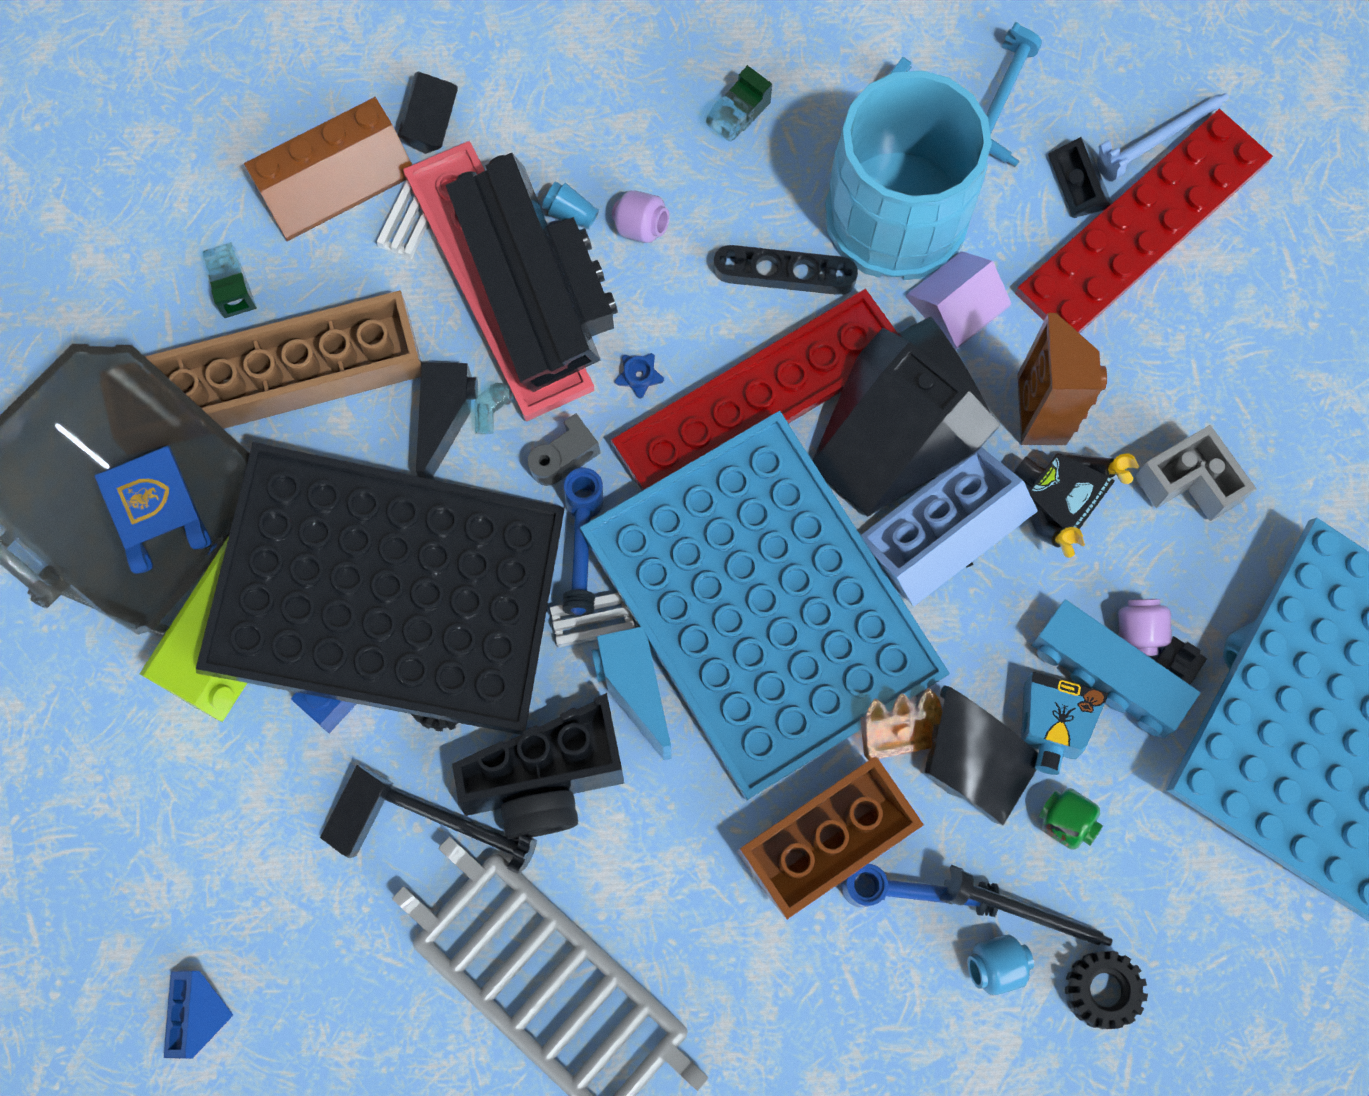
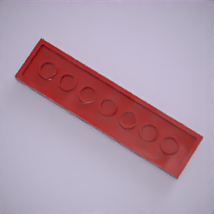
[1015,108,1273,333]
[611,288,898,491]

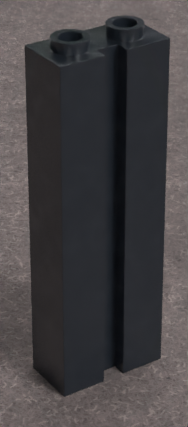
[445,152,601,392]

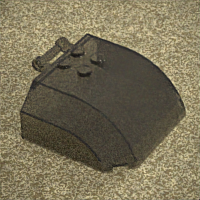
[0,344,250,635]

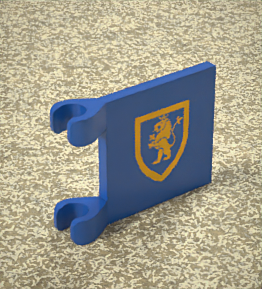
[94,446,212,574]

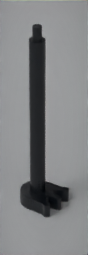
[385,787,537,873]
[940,865,1113,946]

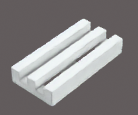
[377,180,429,259]
[550,593,635,648]

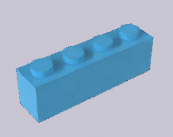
[1031,599,1201,738]

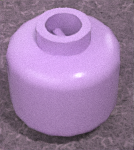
[612,190,669,243]
[1118,599,1172,656]

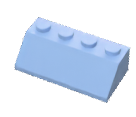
[861,447,1037,607]

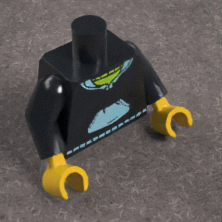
[1014,453,1139,558]

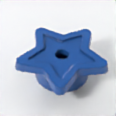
[615,353,664,399]

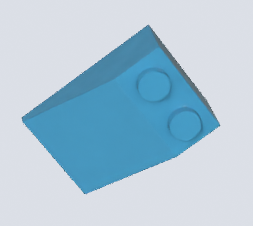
[591,626,672,760]

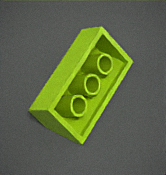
[139,536,247,723]

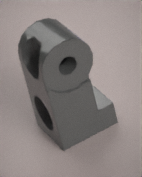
[528,413,601,486]

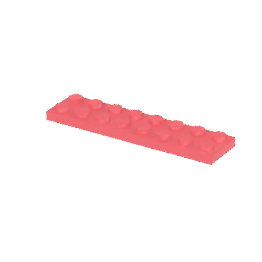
[403,141,595,422]

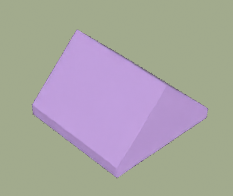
[906,251,1011,350]

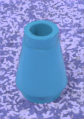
[542,181,599,229]

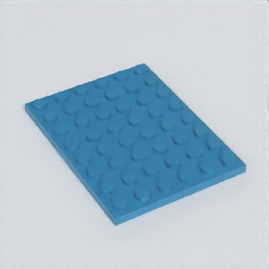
[580,411,950,801]
[1166,517,1369,921]

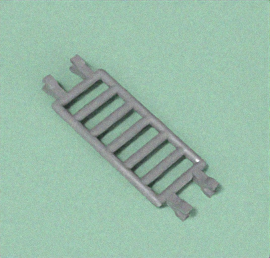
[392,836,709,1096]

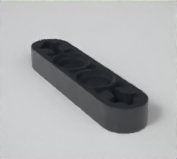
[713,245,858,295]

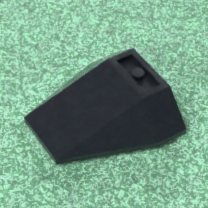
[812,328,1000,517]

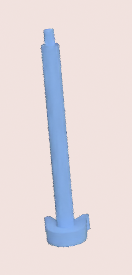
[1097,93,1229,182]

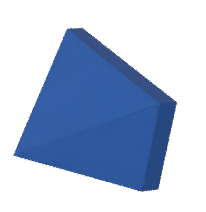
[164,971,233,1059]

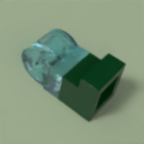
[706,65,772,141]
[202,242,257,318]

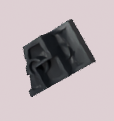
[924,685,1038,826]

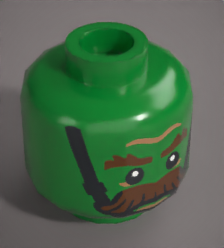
[1039,788,1104,850]

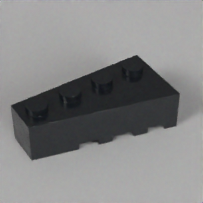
[452,693,624,816]

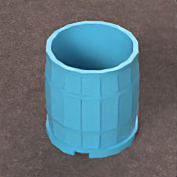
[825,70,992,280]

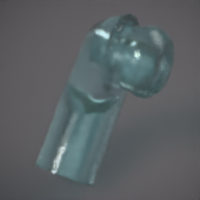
[475,383,513,434]

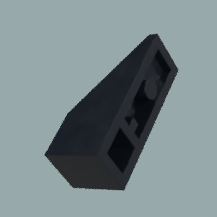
[416,363,478,479]

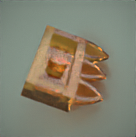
[860,688,942,760]

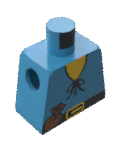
[1021,672,1108,775]

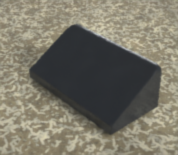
[398,71,458,154]
[1048,137,1112,218]
[320,765,393,858]

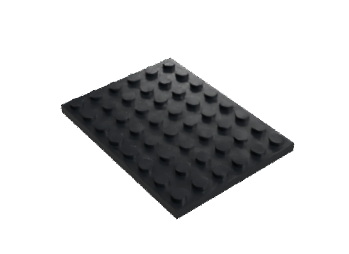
[196,442,565,735]

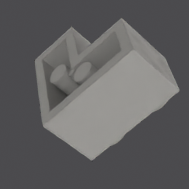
[1134,425,1256,521]

